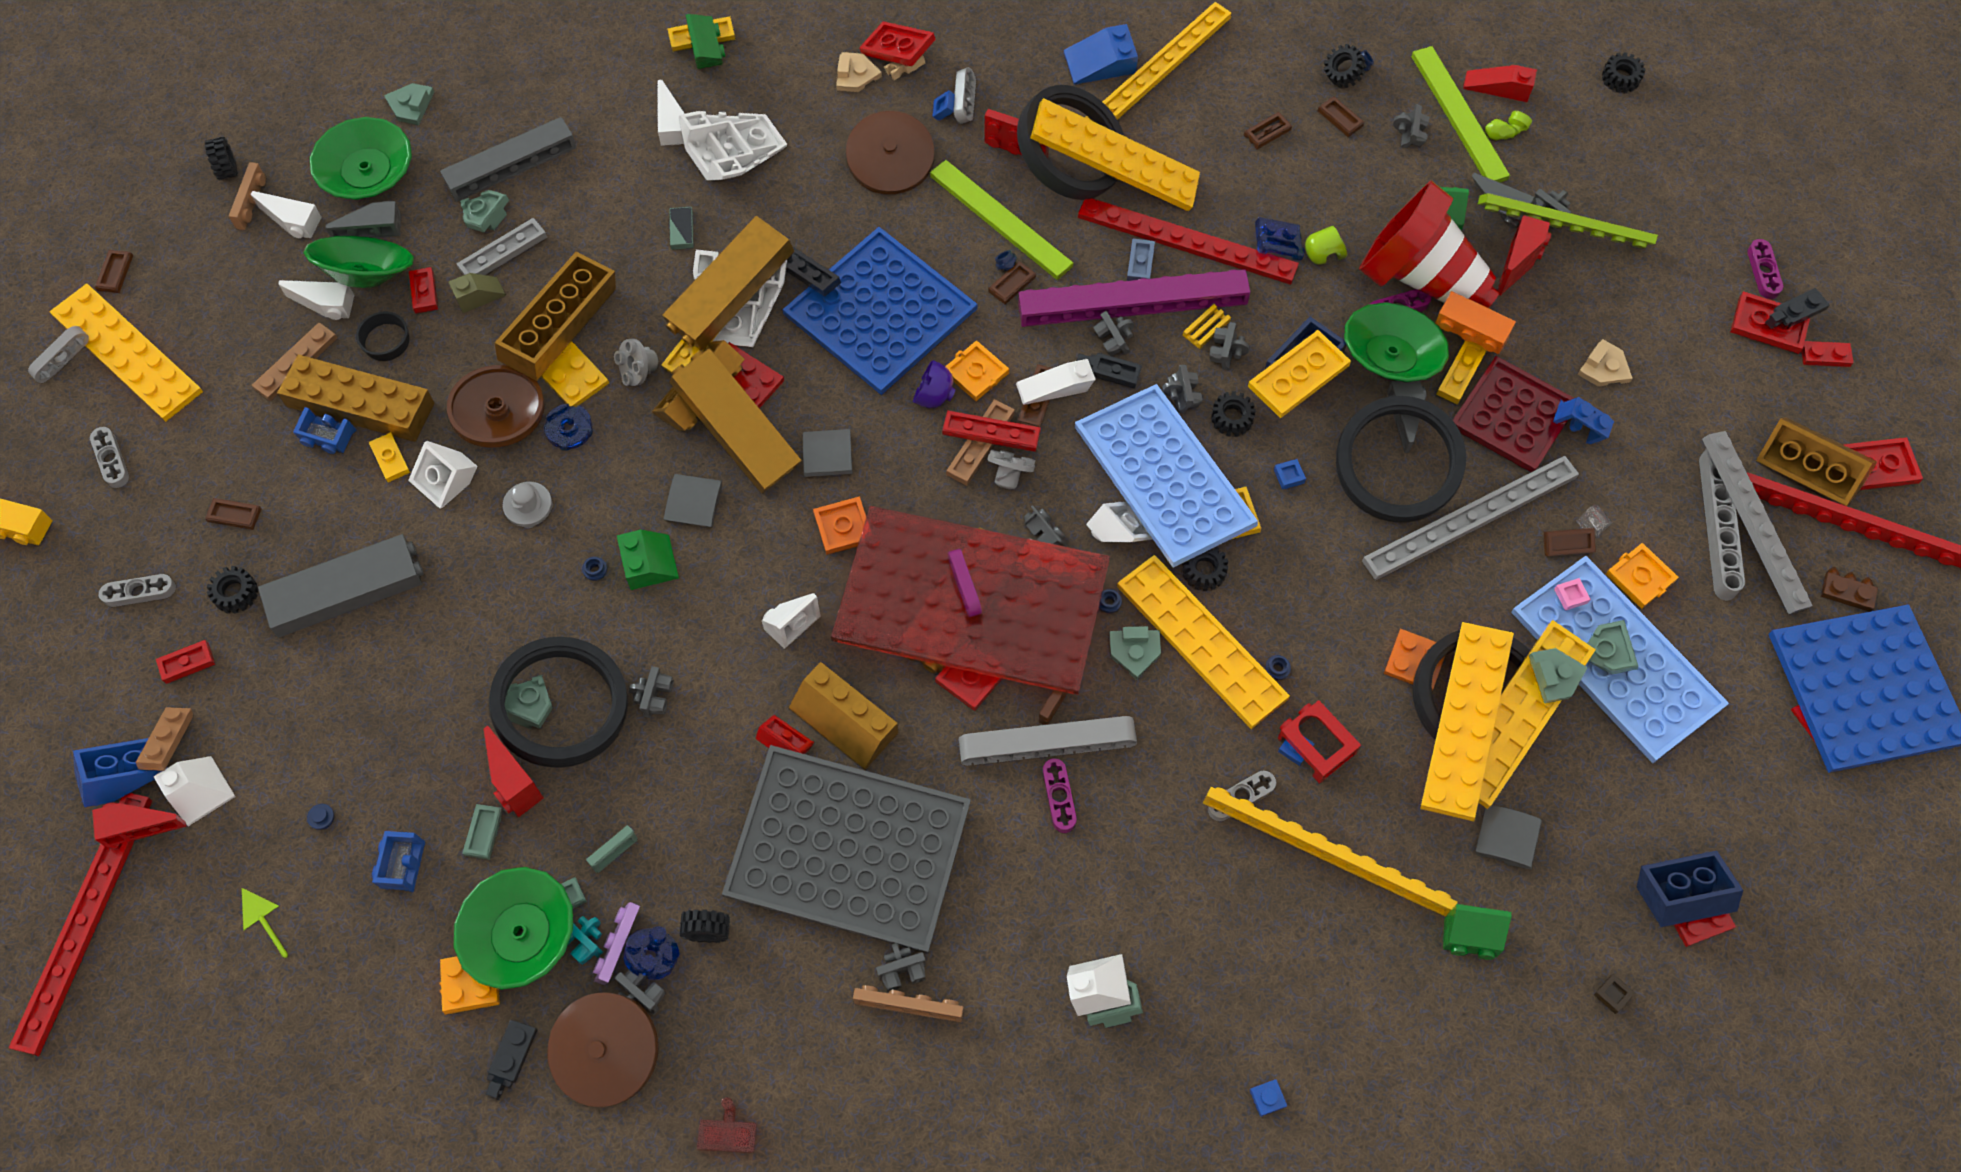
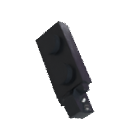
[1765,288,1830,329]
[1076,352,1142,389]
[486,1020,538,1100]

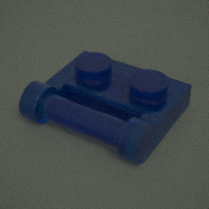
[1255,217,1305,261]

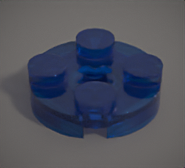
[544,404,593,451]
[623,926,680,980]

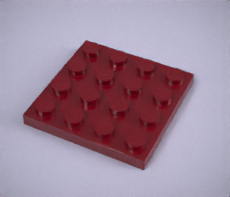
[1453,356,1574,472]

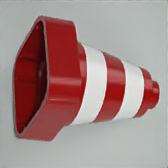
[1359,180,1499,308]

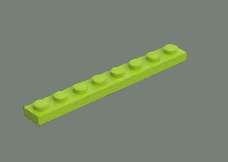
[1477,193,1658,248]

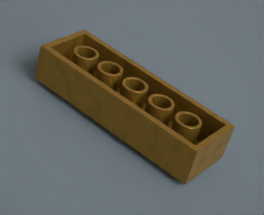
[495,252,616,381]
[277,354,435,442]

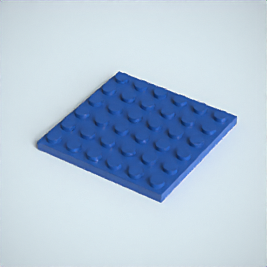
[782,227,977,395]
[1768,605,1961,773]

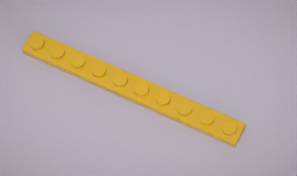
[1085,2,1231,121]
[1203,787,1457,917]

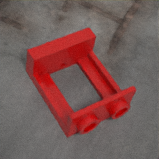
[1278,700,1361,784]

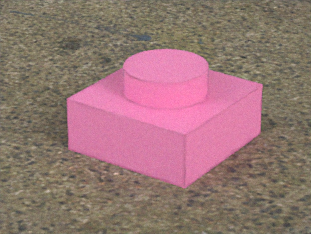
[1554,578,1591,611]

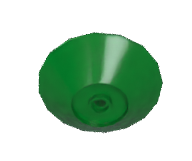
[309,117,412,200]
[303,236,414,288]
[1344,302,1449,382]
[454,867,573,990]

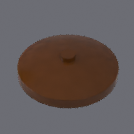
[846,111,934,194]
[447,365,545,448]
[548,993,658,1107]

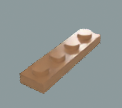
[251,323,337,401]
[946,399,1015,486]
[853,985,963,1023]

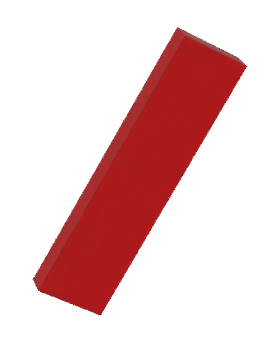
[942,410,1041,452]

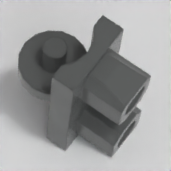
[1393,104,1430,148]
[1535,188,1572,230]
[1093,311,1135,356]
[1209,322,1250,370]
[1162,364,1203,413]
[629,666,674,718]
[876,943,926,992]
[615,965,666,1015]

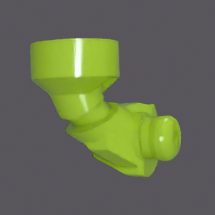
[1485,111,1532,140]

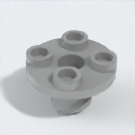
[614,339,658,386]
[987,450,1035,489]
[503,482,553,528]

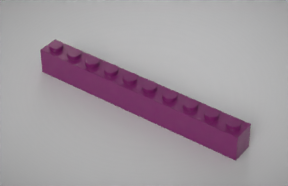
[1018,269,1251,327]

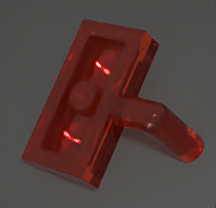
[697,1097,757,1153]

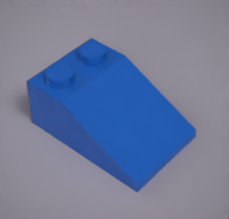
[1064,24,1138,85]
[73,738,168,807]

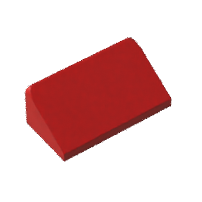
[756,715,814,754]

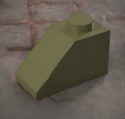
[449,273,506,313]

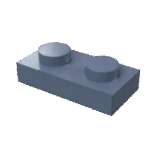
[1127,239,1155,281]

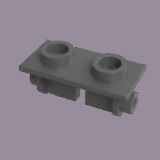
[1023,505,1068,552]

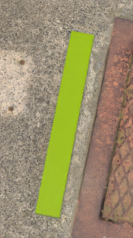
[1411,46,1510,183]
[930,160,1073,280]

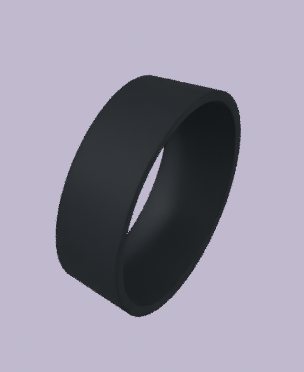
[356,312,410,361]

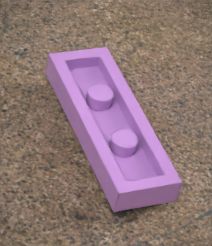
[593,902,640,985]

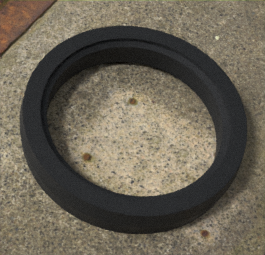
[1017,85,1125,200]
[1336,396,1466,522]
[1413,630,1530,741]
[489,637,628,768]

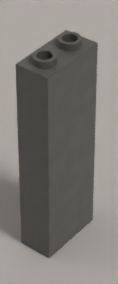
[258,534,424,638]

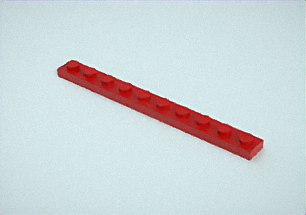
[1078,199,1299,285]
[1747,472,1961,568]
[9,793,153,1056]

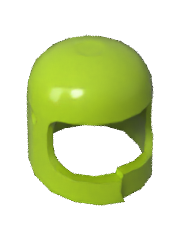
[1305,226,1347,264]

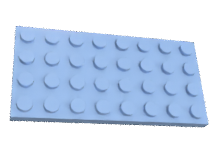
[1075,384,1258,567]
[1511,556,1729,763]

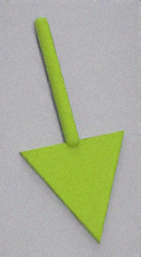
[242,888,288,958]

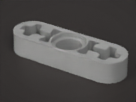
[954,67,976,124]
[28,326,89,383]
[90,427,129,488]
[99,574,176,607]
[1208,771,1276,821]

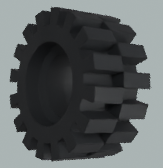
[1324,44,1367,88]
[1602,52,1646,93]
[205,137,238,180]
[1211,391,1256,437]
[1182,546,1228,591]
[207,566,258,614]
[679,909,730,943]

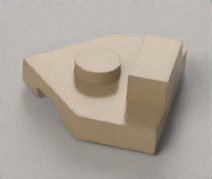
[836,52,882,92]
[1578,339,1632,387]

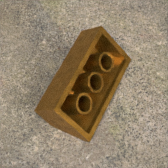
[652,340,745,431]
[1756,417,1877,506]
[789,662,899,770]

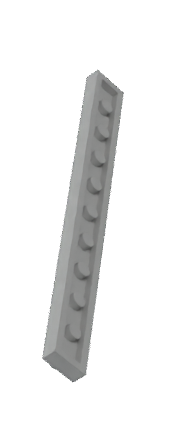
[1362,456,1579,581]

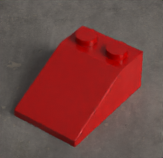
[1498,215,1551,296]
[483,725,544,818]

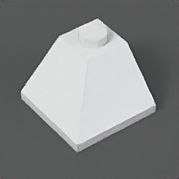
[408,441,478,509]
[1086,502,1152,542]
[762,593,821,649]
[154,756,236,826]
[1067,954,1131,1016]

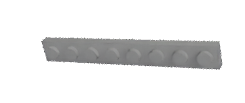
[1702,431,1813,614]

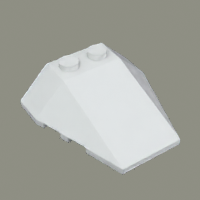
[679,111,787,180]
[693,250,787,348]

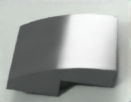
[803,429,852,477]
[664,474,722,528]
[1476,805,1542,869]

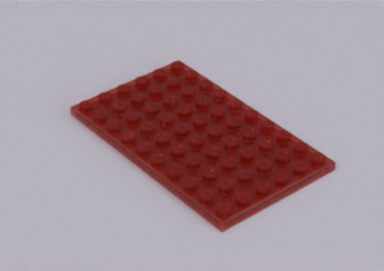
[831,506,1110,695]

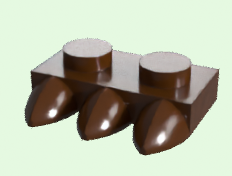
[1821,567,1878,612]

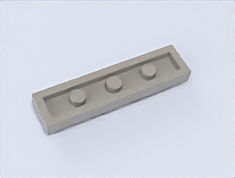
[457,218,547,275]

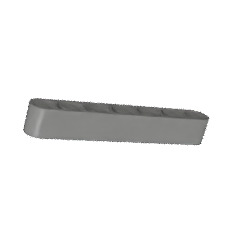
[1699,448,1745,601]
[958,716,1137,766]

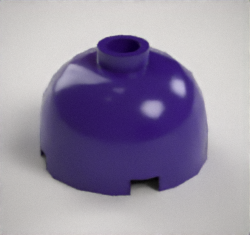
[913,360,956,408]

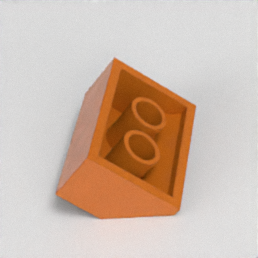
[1435,291,1516,354]

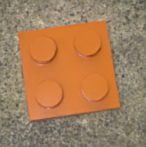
[813,496,873,555]
[1384,629,1445,691]

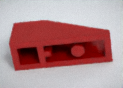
[1463,65,1537,102]
[92,803,186,847]

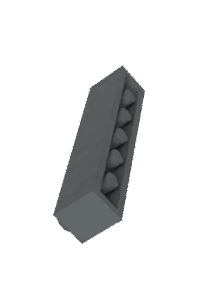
[440,117,576,202]

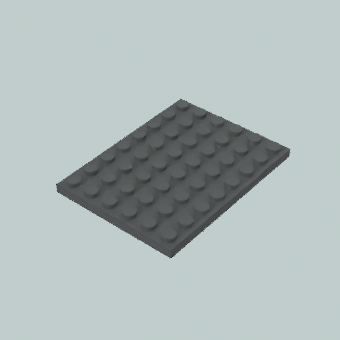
[722,745,971,954]

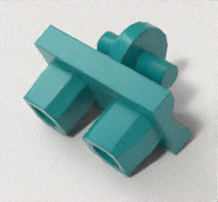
[568,916,603,965]

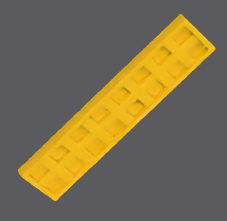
[1031,98,1200,211]
[49,283,203,422]
[1117,555,1290,730]
[1478,620,1596,809]
[1420,622,1514,822]

